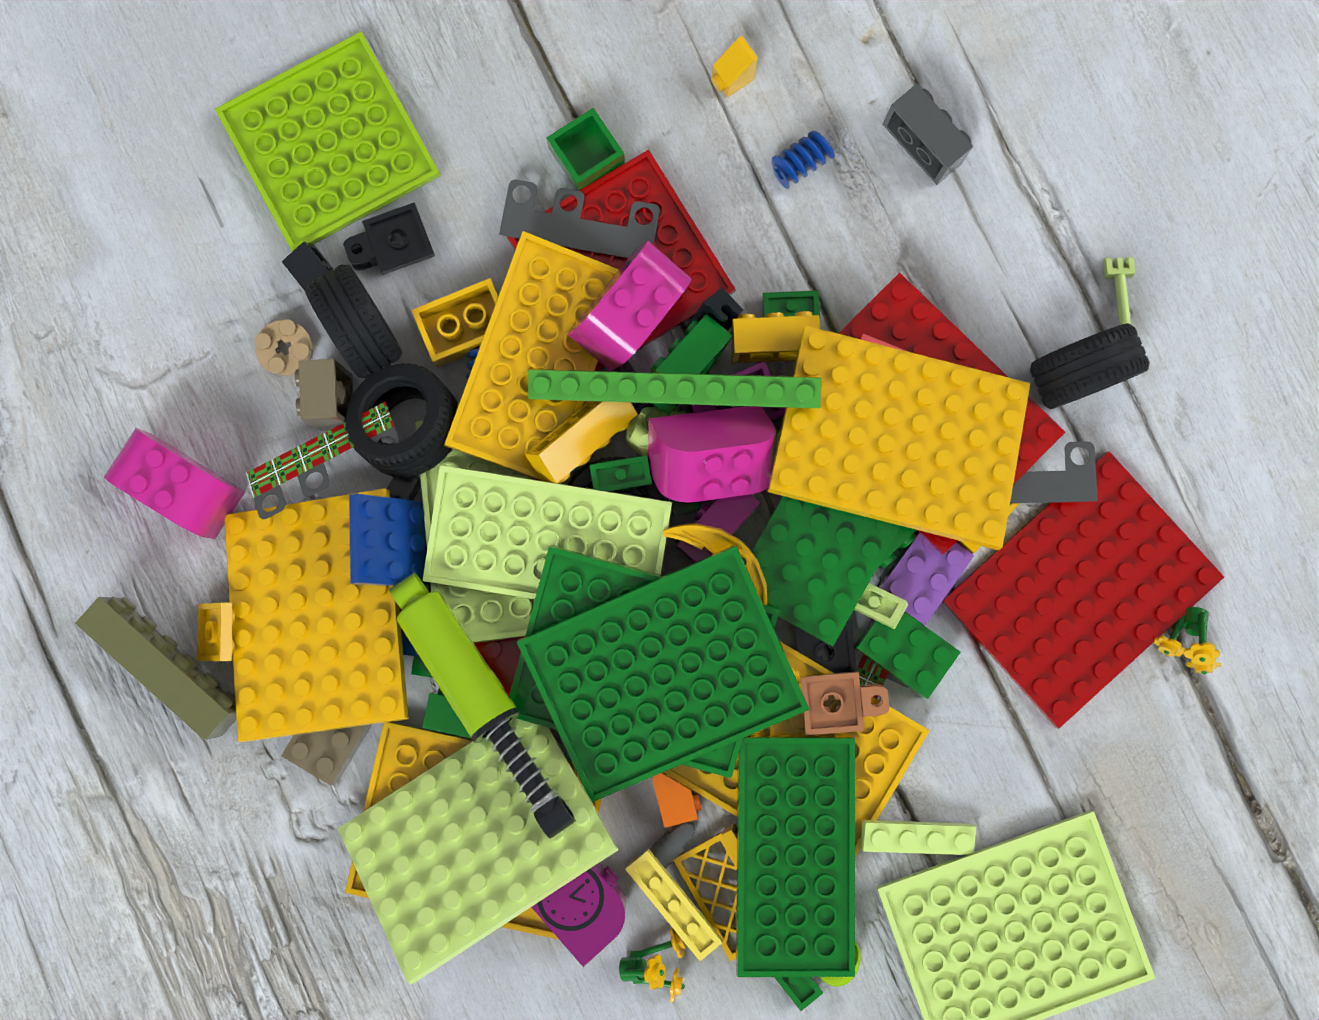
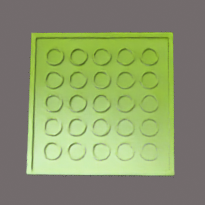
[215,31,441,252]

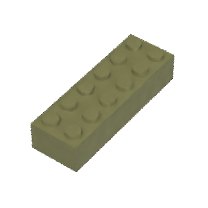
[75,596,237,740]

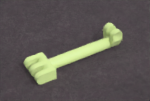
[1103,257,1136,325]

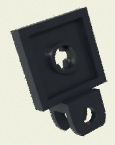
[343,202,435,275]
[794,621,857,673]

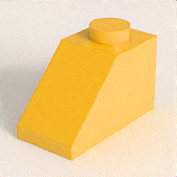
[711,36,758,98]

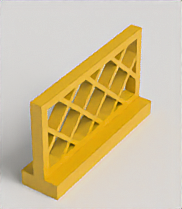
[674,823,737,962]

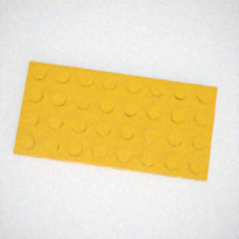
[444,231,619,481]

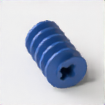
[771,130,835,189]

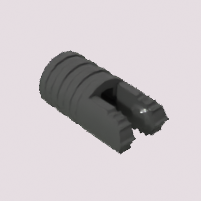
[649,822,696,869]

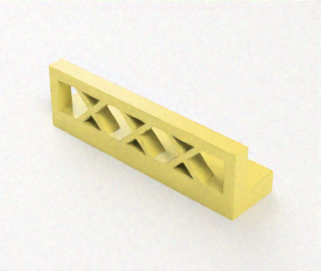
[625,848,723,961]

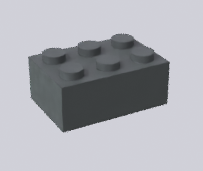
[882,83,973,185]

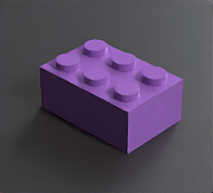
[877,531,974,626]

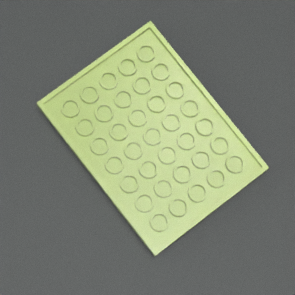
[338,719,619,984]
[876,810,1155,1020]

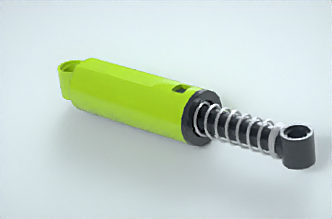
[389,573,576,839]

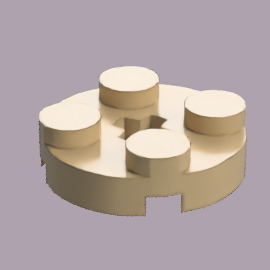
[254,319,314,377]

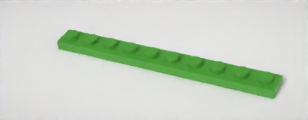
[528,369,822,408]

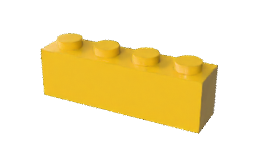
[525,401,638,484]

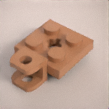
[800,671,889,735]

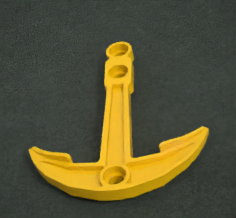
[663,524,767,605]

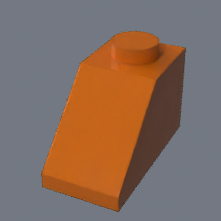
[652,773,702,828]

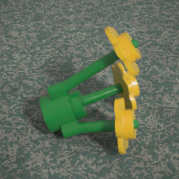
[1154,607,1221,675]
[619,926,687,1002]

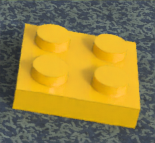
[197,603,235,661]

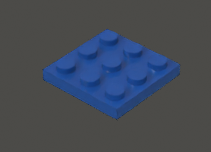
[349,494,426,586]

